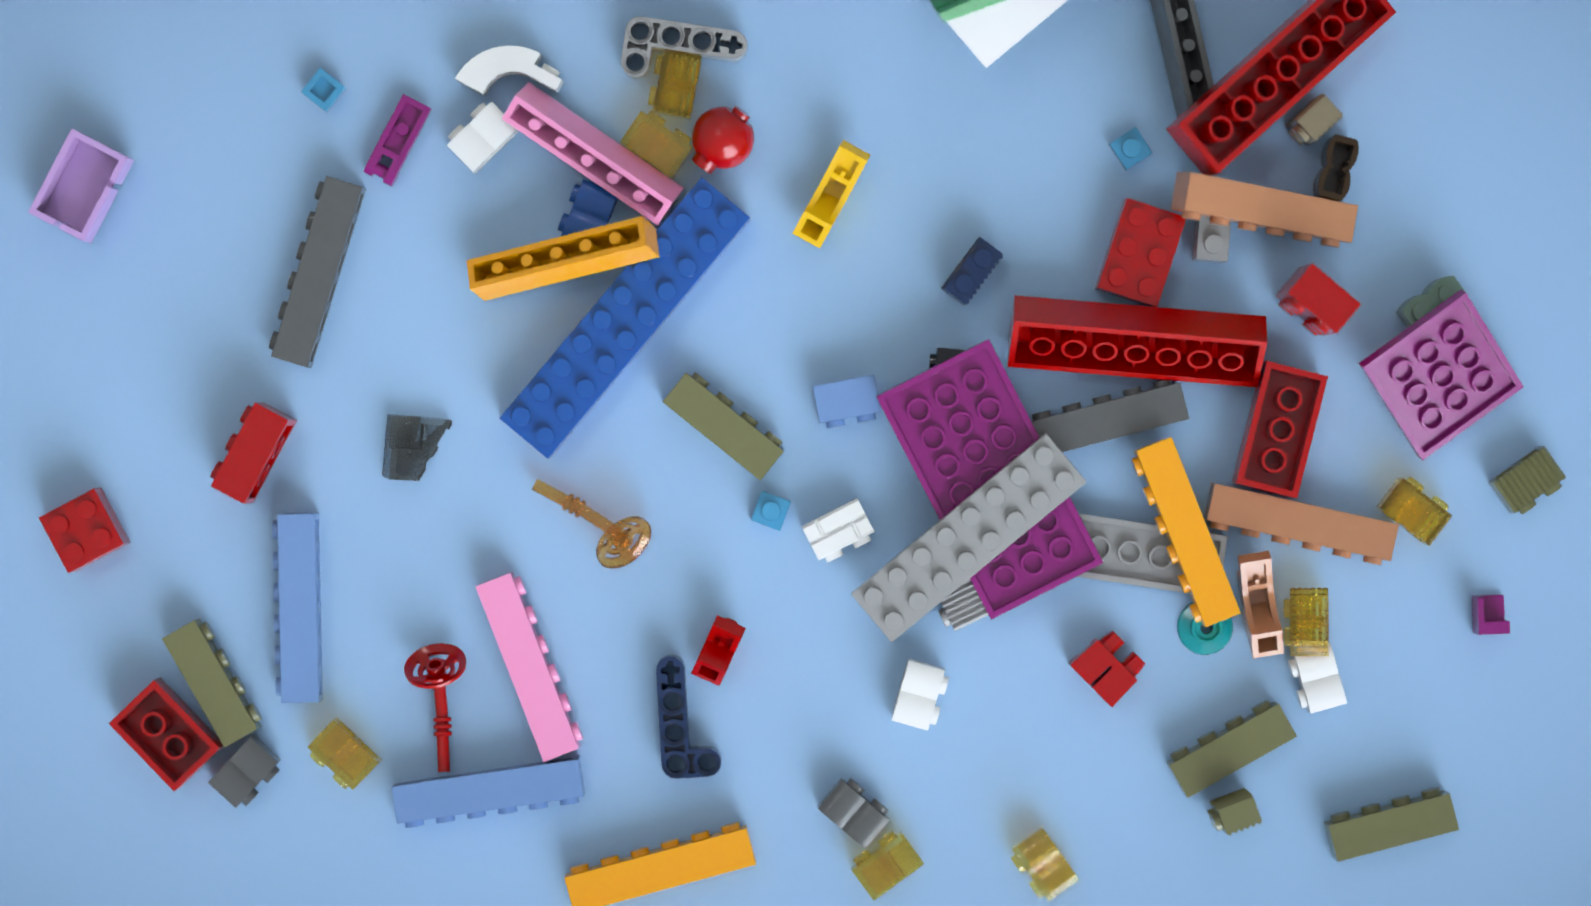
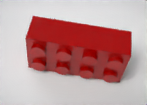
[1232,361,1328,498]

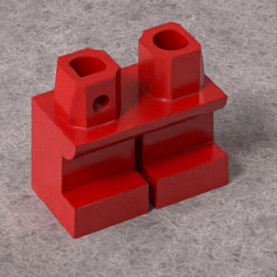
[1068,631,1145,707]

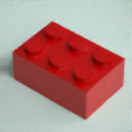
[1094,198,1186,307]
[1275,263,1361,336]
[210,402,297,504]
[108,677,224,792]

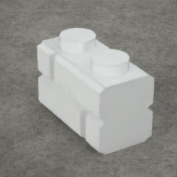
[802,498,874,563]

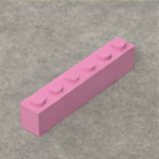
[502,82,684,226]
[475,572,583,762]

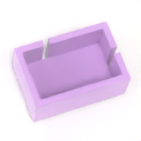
[28,128,134,243]

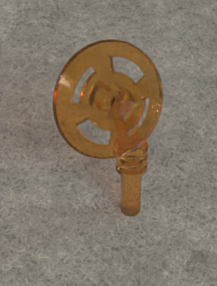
[531,479,651,569]

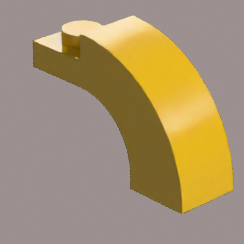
[792,140,870,248]

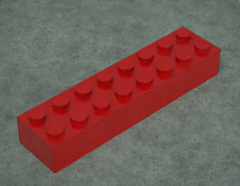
[1166,0,1396,176]
[1007,295,1267,388]

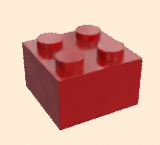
[39,488,131,573]

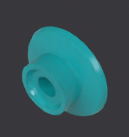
[1177,602,1233,655]

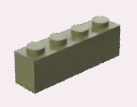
[663,372,784,480]
[162,618,262,748]
[1166,700,1297,798]
[1324,787,1459,862]

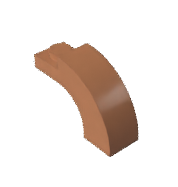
[1237,550,1284,659]

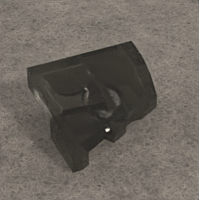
[382,414,452,481]

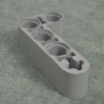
[621,16,747,79]

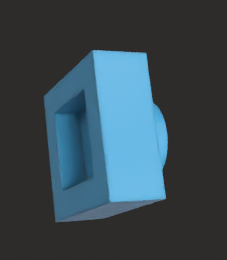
[301,68,346,112]
[1109,127,1153,171]
[751,491,791,531]

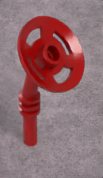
[404,643,467,772]

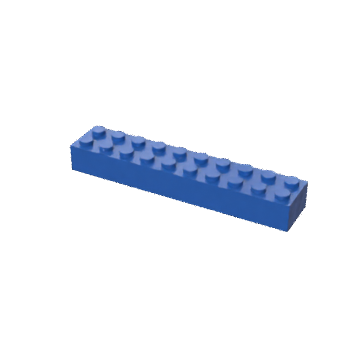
[499,177,750,459]

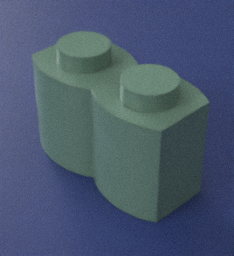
[1396,276,1465,328]

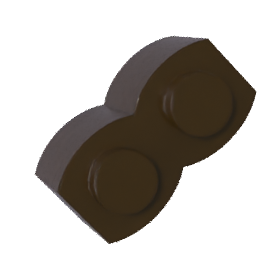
[1313,134,1359,202]

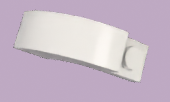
[455,46,564,96]

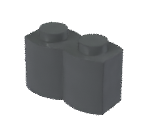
[208,734,281,808]
[817,777,890,849]

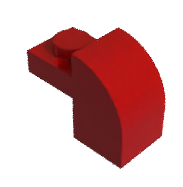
[691,615,746,686]

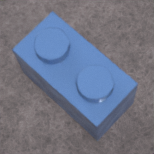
[813,375,882,428]

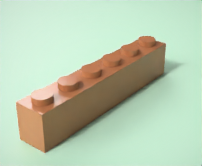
[1171,172,1358,248]
[1204,483,1399,565]

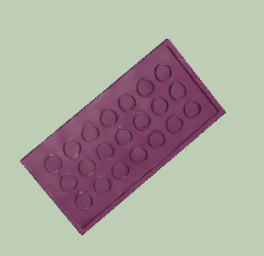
[876,338,1103,620]

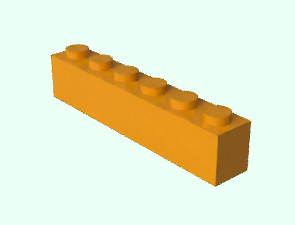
[467,216,659,301]
[1131,437,1241,627]
[564,822,756,906]

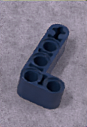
[656,654,722,779]

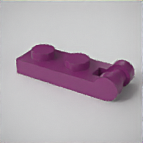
[363,94,432,187]

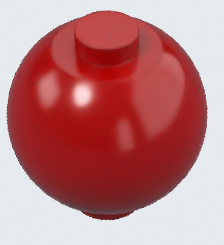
[692,106,754,174]

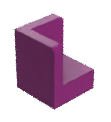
[1472,595,1510,635]

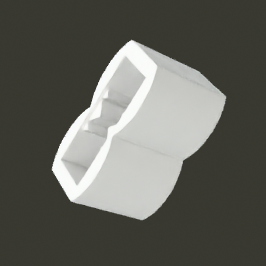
[447,102,519,174]
[1288,642,1347,713]
[891,658,949,731]

